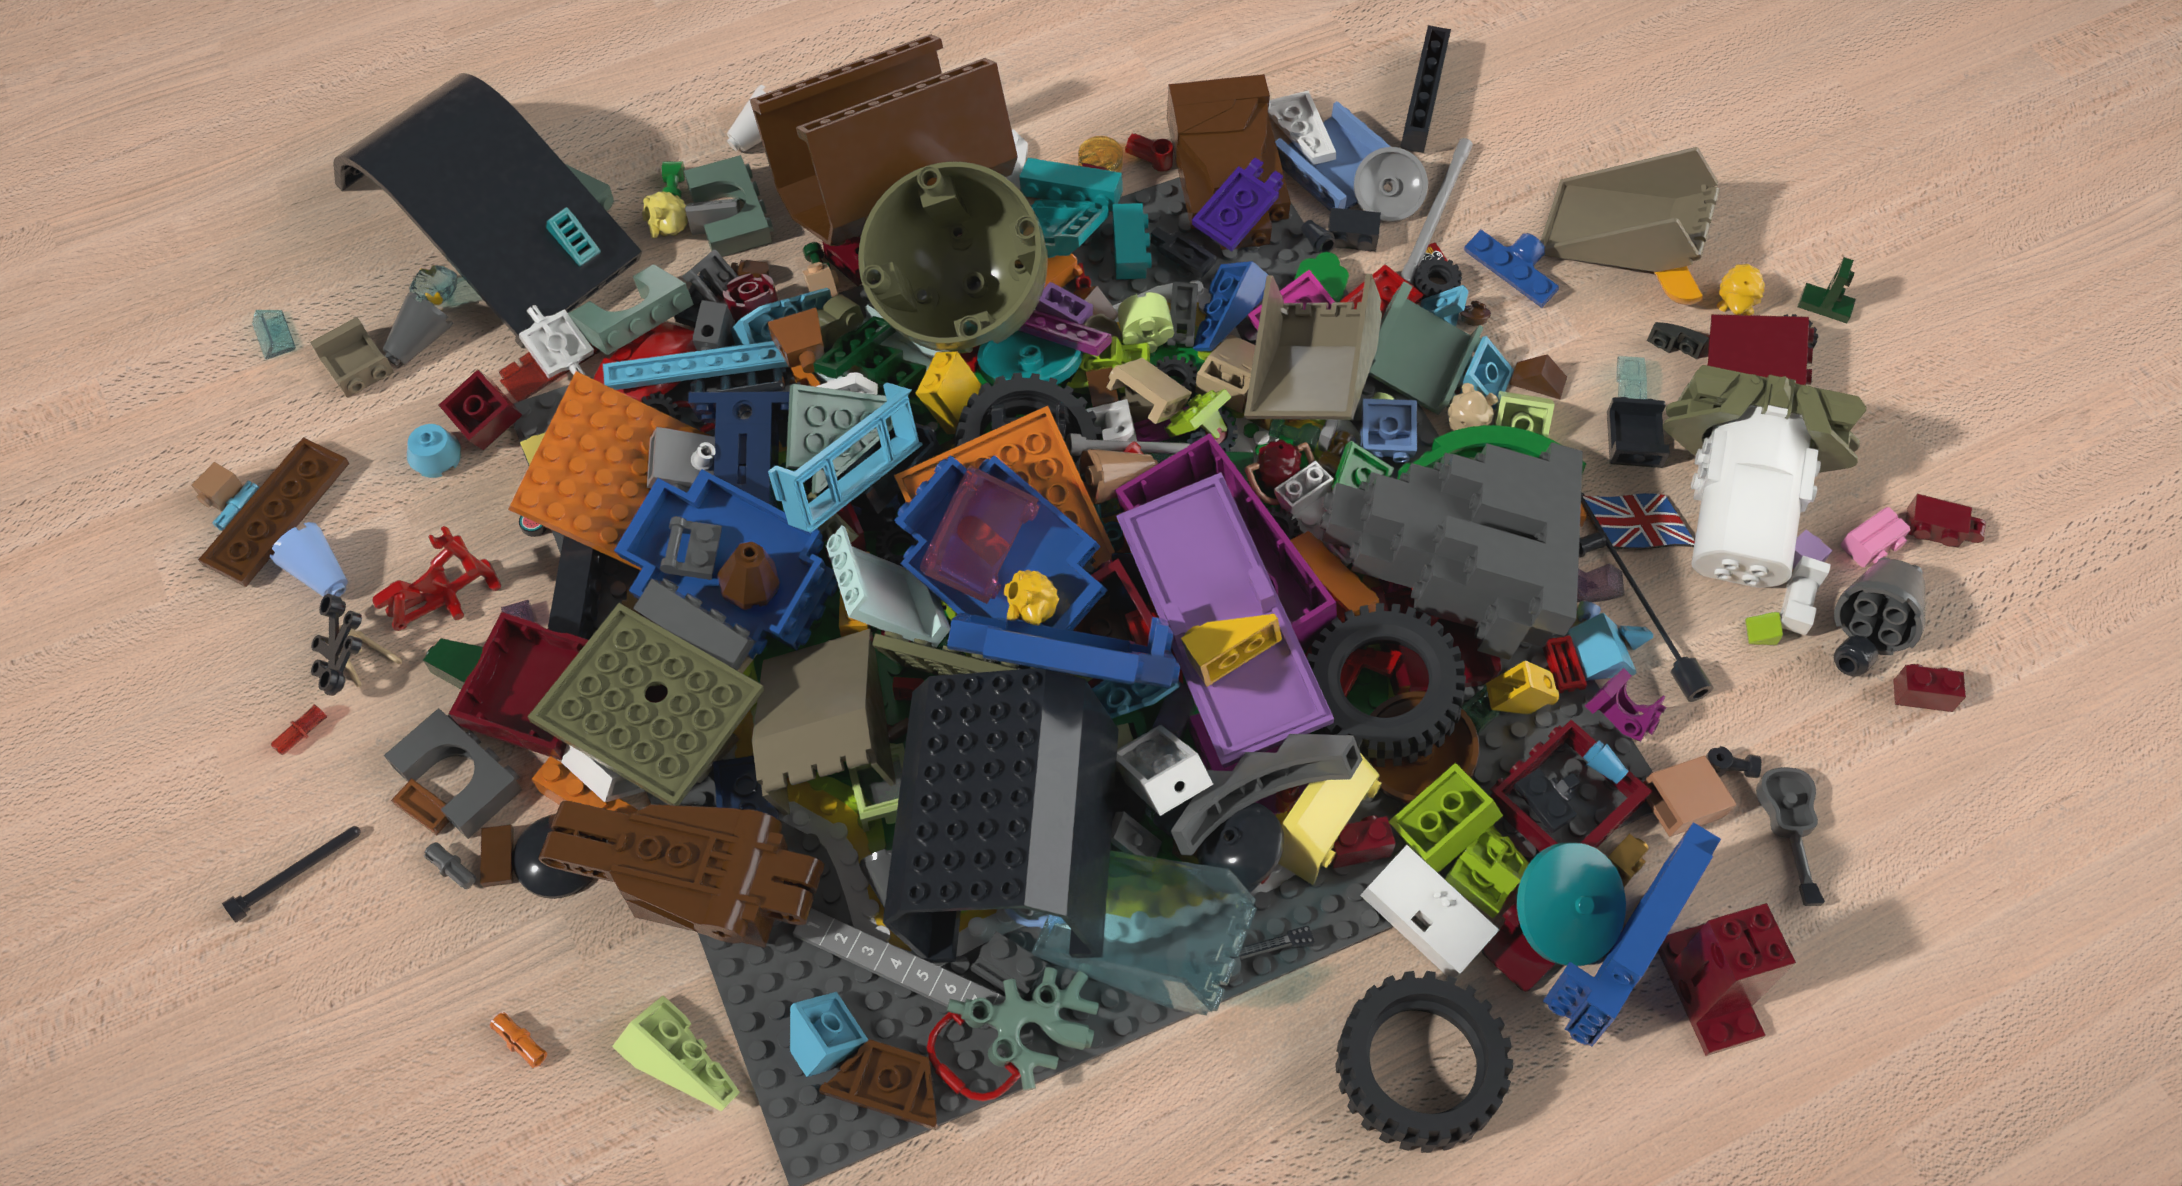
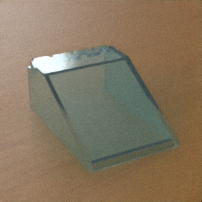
[1032,851,1257,1016]

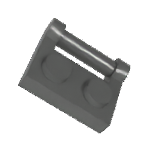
[682,249,739,304]
[660,516,722,580]

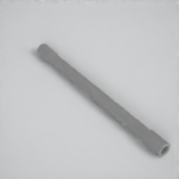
[1400,138,1473,285]

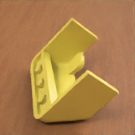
[1278,753,1382,885]

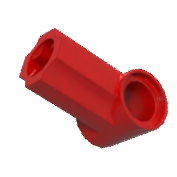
[1125,133,1173,172]

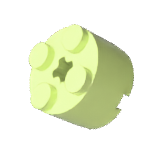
[1118,292,1174,353]

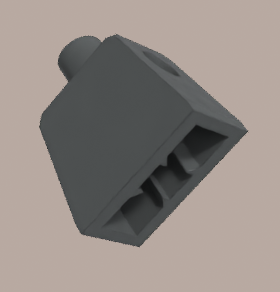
[693,300,735,351]

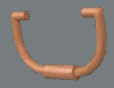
[1244,442,1315,506]

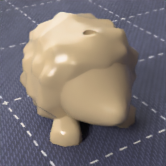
[1448,383,1498,431]

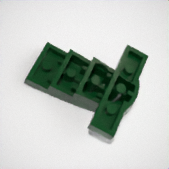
[814,316,927,415]

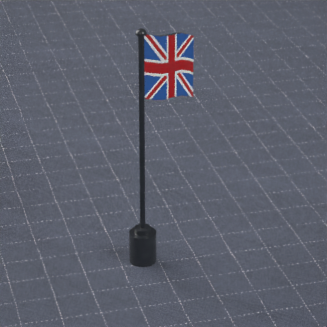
[1581,492,1714,702]

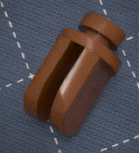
[731,260,769,278]

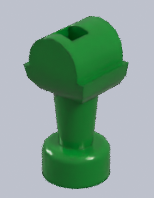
[661,161,685,199]

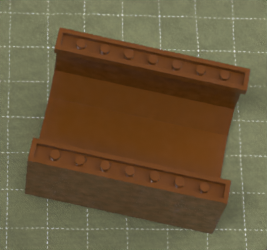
[749,34,1018,246]

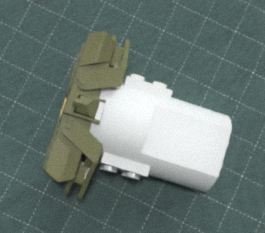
[1663,365,1867,588]

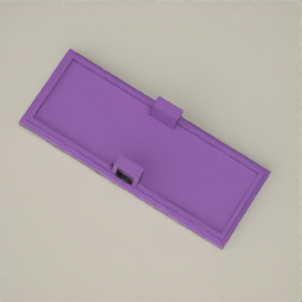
[1116,473,1334,768]

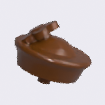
[1459,301,1491,326]

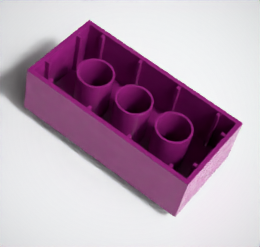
[1115,433,1337,651]

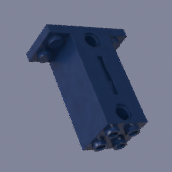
[688,392,790,508]

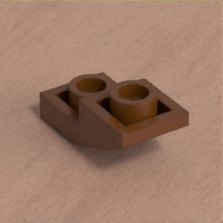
[1086,366,1119,407]

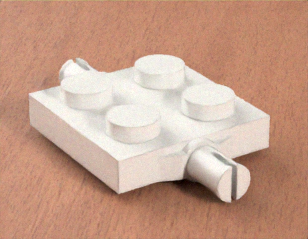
[519,305,594,378]

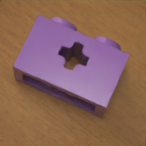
[1036,282,1093,325]

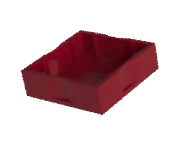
[448,612,589,761]

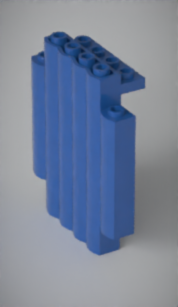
[947,613,1180,689]

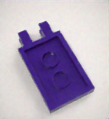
[1192,157,1283,251]

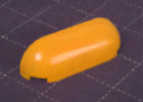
[1654,266,1703,305]

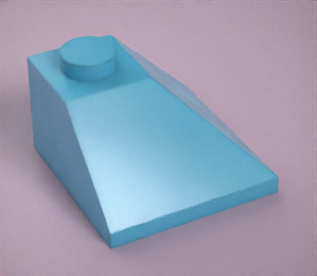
[790,992,868,1077]

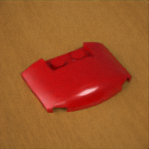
[594,322,697,402]

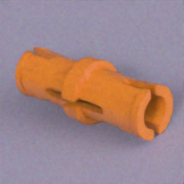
[490,1012,547,1068]

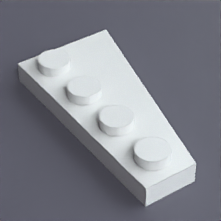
[1268,90,1336,165]

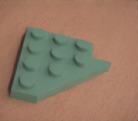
[786,384,894,494]

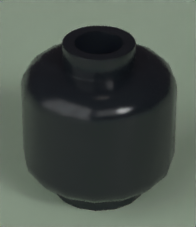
[1833,635,1878,677]

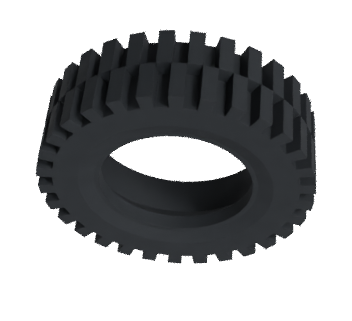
[1307,603,1466,767]

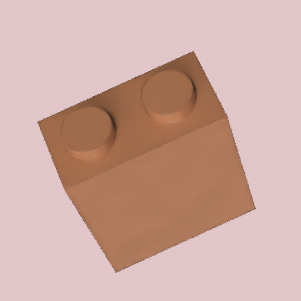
[1643,755,1737,837]

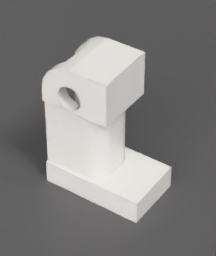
[1086,399,1137,441]
[1780,556,1831,635]

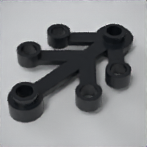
[311,594,362,696]

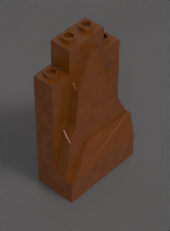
[1166,74,1291,250]

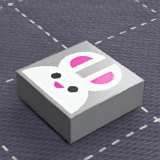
[1318,420,1339,452]

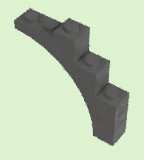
[1171,734,1363,855]

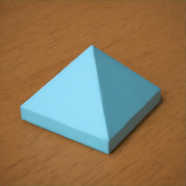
[1618,625,1653,650]

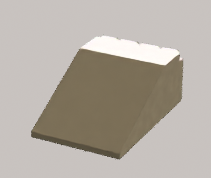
[1541,147,1720,272]
[1244,274,1382,420]
[752,629,896,816]

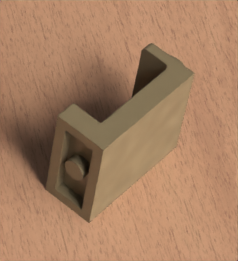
[310,317,394,398]

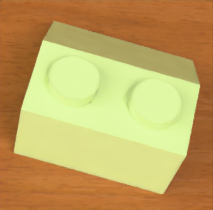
[1493,391,1555,438]

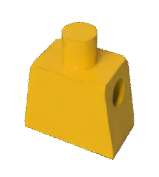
[1486,661,1559,714]

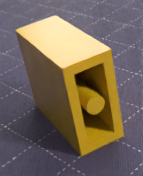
[916,351,982,434]

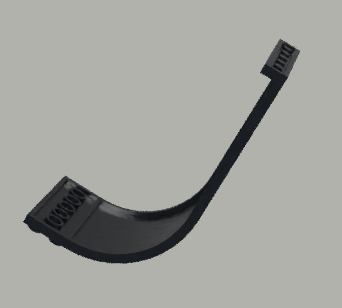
[333,73,642,348]

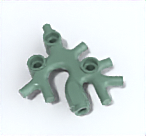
[947,967,1099,1091]

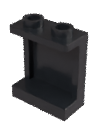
[1607,397,1670,468]

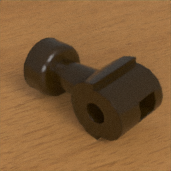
[1318,431,1356,479]

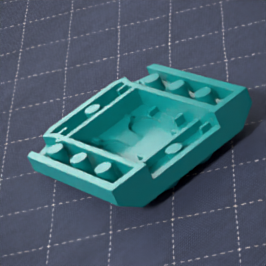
[1031,200,1109,258]

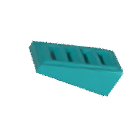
[546,207,601,267]

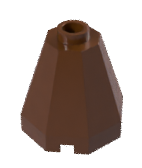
[718,542,780,610]

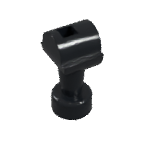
[1706,746,1762,778]

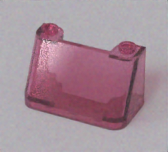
[920,465,1040,604]

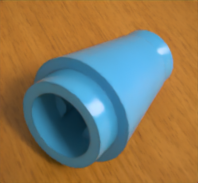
[1583,740,1629,784]

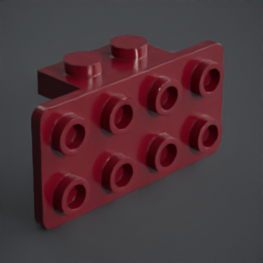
[1482,903,1555,992]

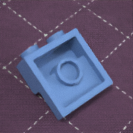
[1360,399,1417,463]

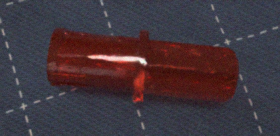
[271,704,328,755]

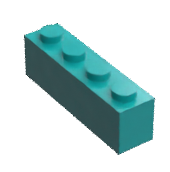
[1019,158,1123,211]

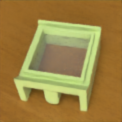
[848,743,905,832]

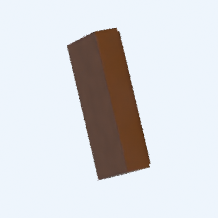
[480,824,514,887]

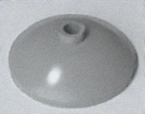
[1354,147,1428,222]

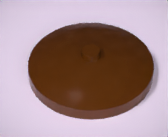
[1369,691,1479,804]

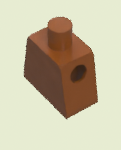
[768,308,825,373]

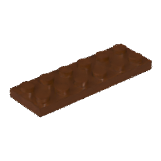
[198,437,350,587]

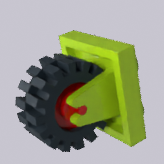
[1165,389,1238,452]

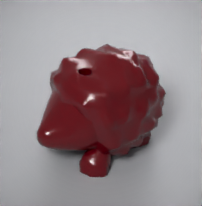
[1255,439,1301,491]

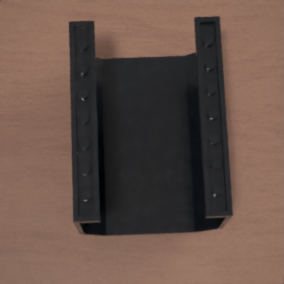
[883,668,1119,963]

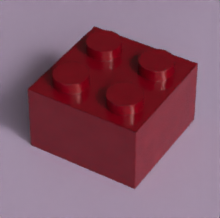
[438,369,522,451]

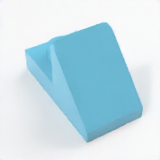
[1420,285,1469,327]

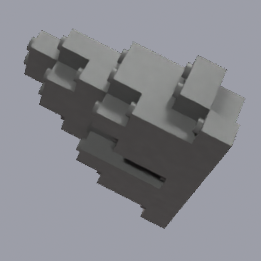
[1320,442,1583,660]

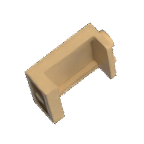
[1107,358,1192,424]

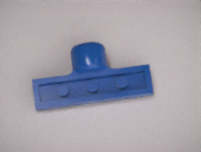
[1464,229,1559,308]

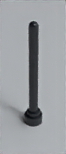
[222,826,361,923]

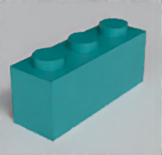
[1112,203,1152,279]

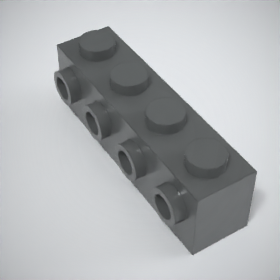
[633,578,756,671]

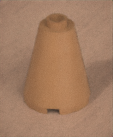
[1079,449,1158,504]

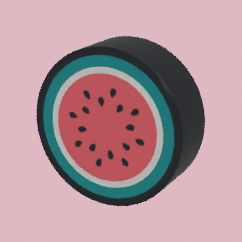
[519,516,547,537]

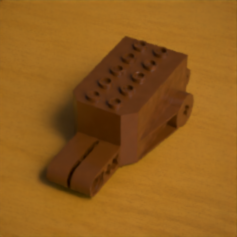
[538,801,825,948]

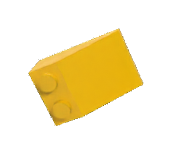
[1181,614,1282,687]

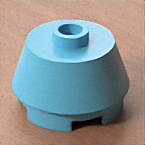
[407,424,461,478]

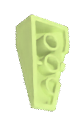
[612,996,740,1111]

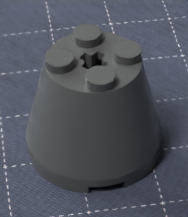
[1834,557,1925,655]

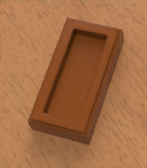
[391,778,449,836]

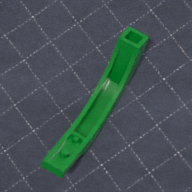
[1397,425,1587,480]

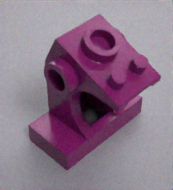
[1585,668,1667,742]

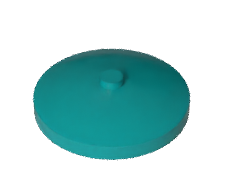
[977,330,1083,385]
[1517,843,1626,966]

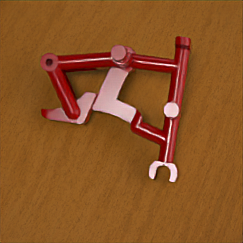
[372,526,501,631]

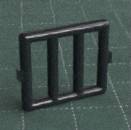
[691,367,787,392]

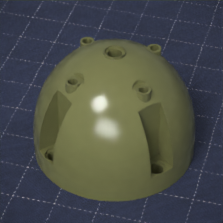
[858,162,1048,353]

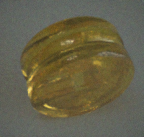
[1078,136,1123,173]

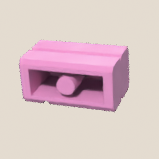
[1841,507,1910,567]

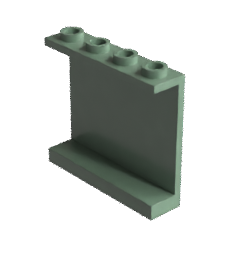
[1368,282,1484,415]

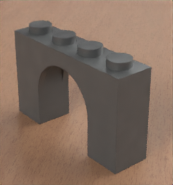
[384,708,522,839]

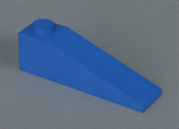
[1193,261,1268,351]

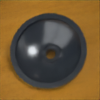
[1197,802,1284,890]
[513,814,594,899]

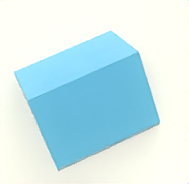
[1460,336,1514,410]
[1566,613,1637,681]

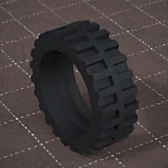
[953,373,1102,482]
[1335,971,1513,1153]

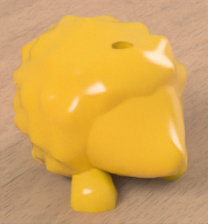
[1717,264,1765,315]
[1004,570,1059,626]

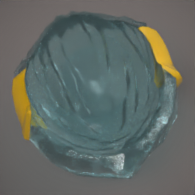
[409,265,458,306]

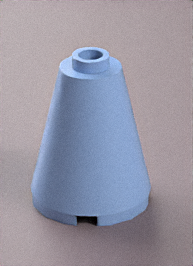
[270,522,348,597]

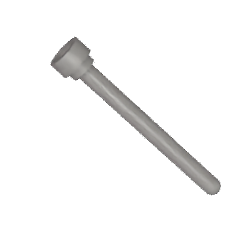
[1066,433,1191,456]

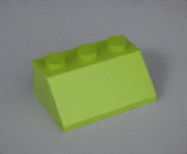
[1389,763,1503,873]

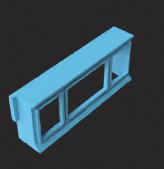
[768,383,922,533]

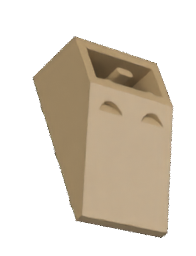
[1195,335,1256,413]

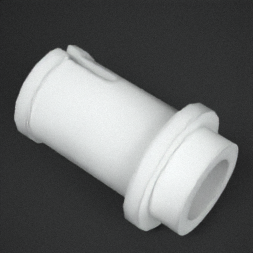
[691,442,715,471]

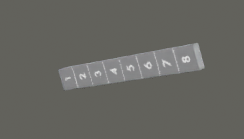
[793,908,1006,1029]

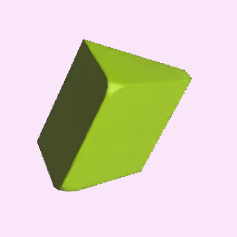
[1745,612,1783,645]

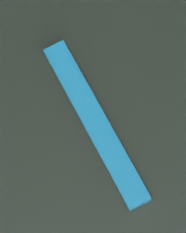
[603,341,788,390]

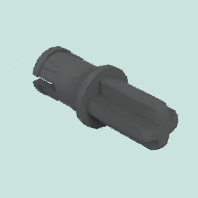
[424,842,476,889]

